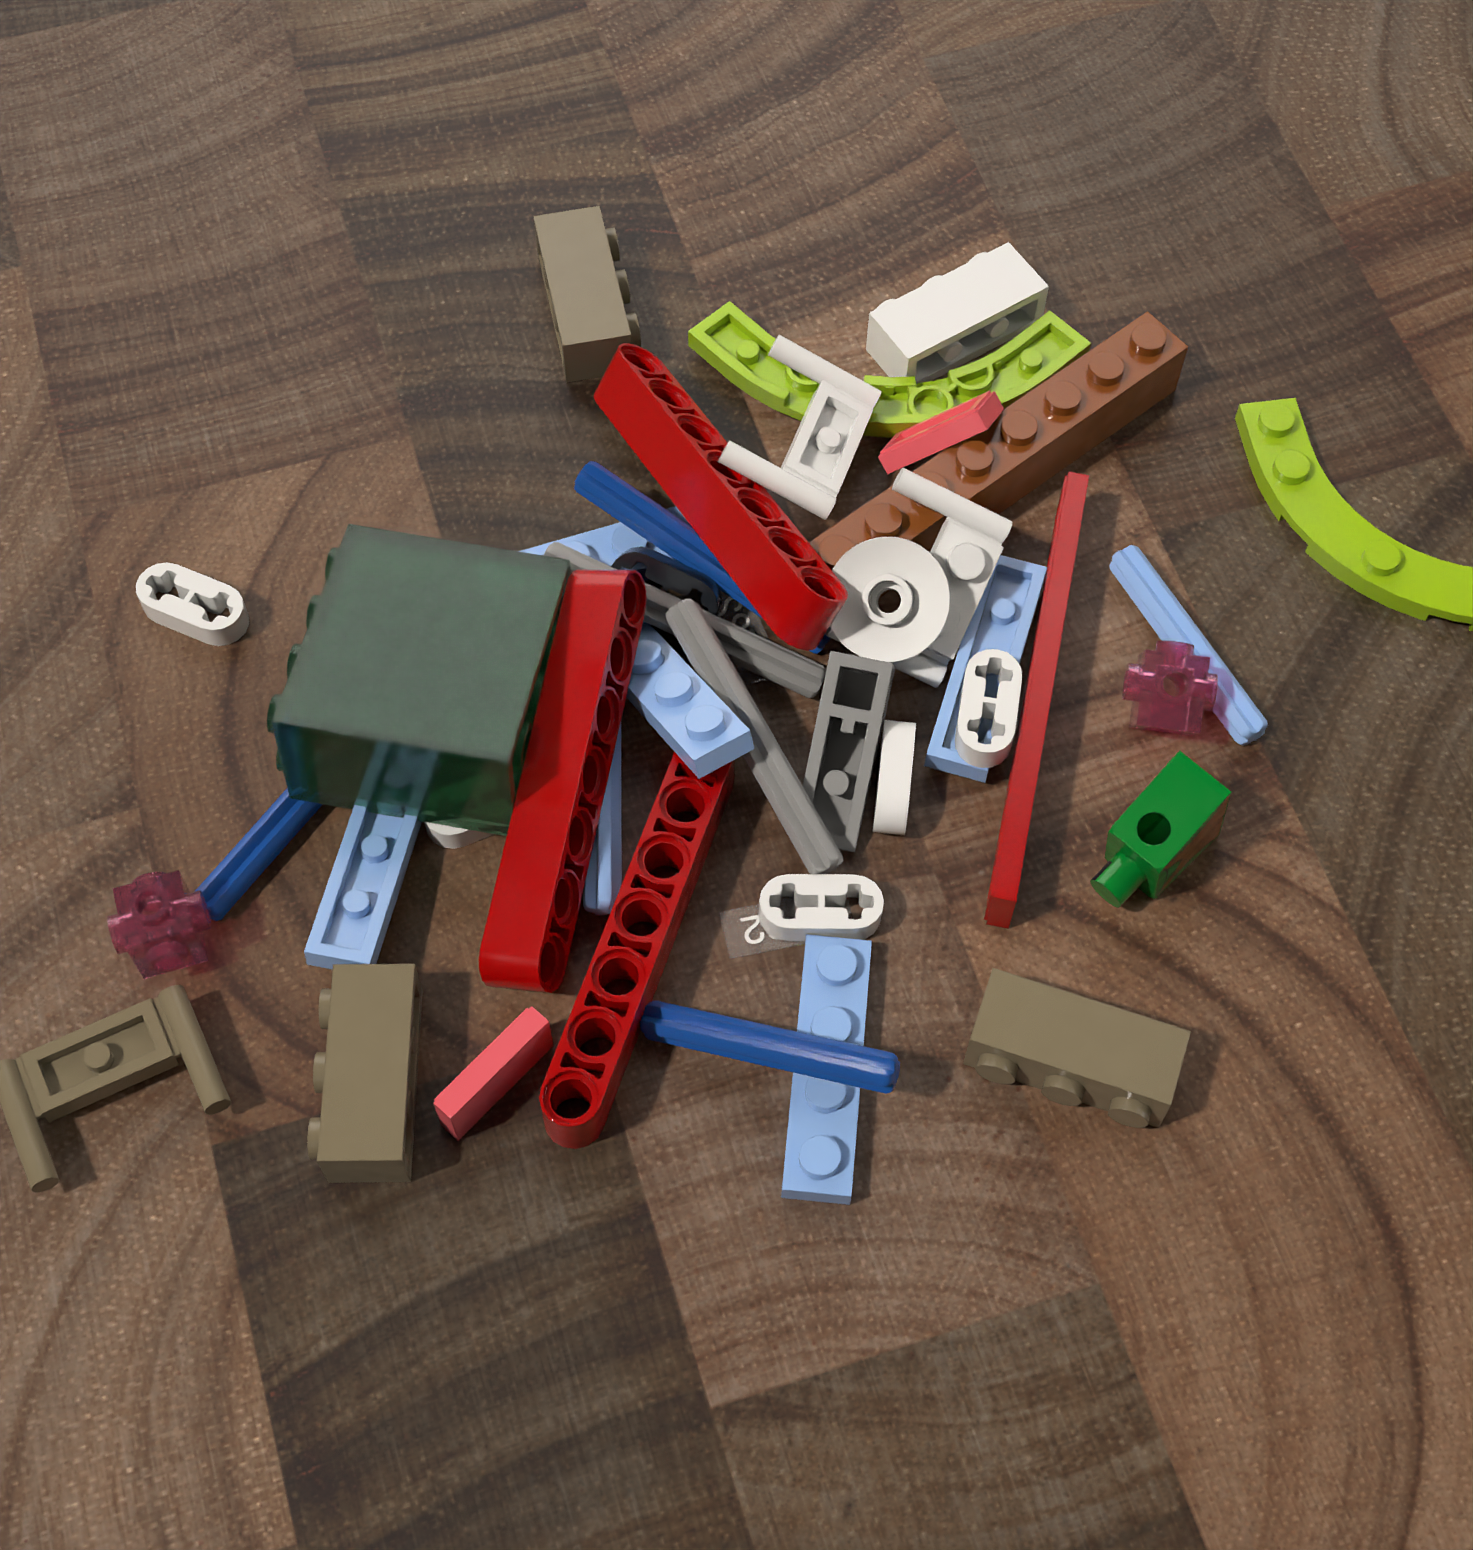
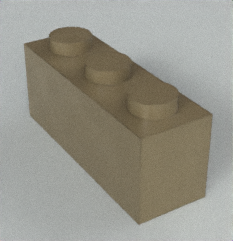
[533,206,641,383]
[307,964,423,1183]
[963,968,1191,1128]

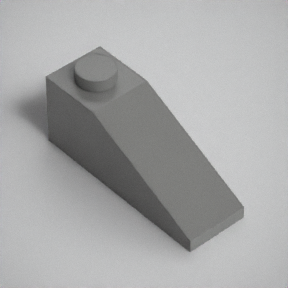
[803,651,895,852]

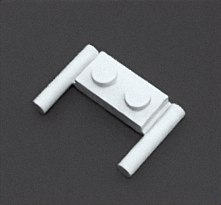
[718,335,882,520]
[826,468,1013,688]

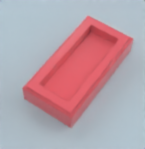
[878,391,1004,475]
[433,1006,554,1141]

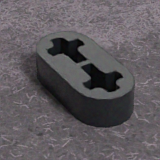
[611,546,723,616]

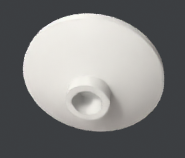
[830,537,950,663]

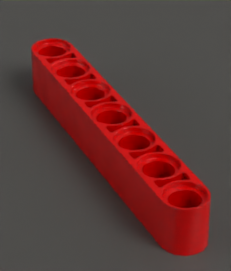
[594,343,848,651]
[479,569,647,993]
[539,752,735,1149]

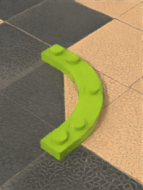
[688,301,1091,438]
[1235,398,1473,631]

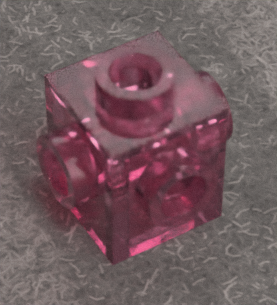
[1122,641,1218,736]
[107,870,212,979]

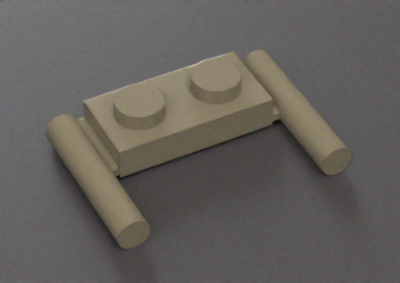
[0,985,231,1193]

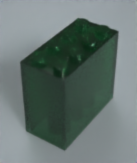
[267,524,571,836]

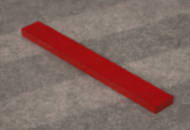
[984,472,1089,929]

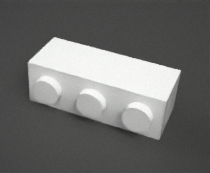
[866,242,1049,383]

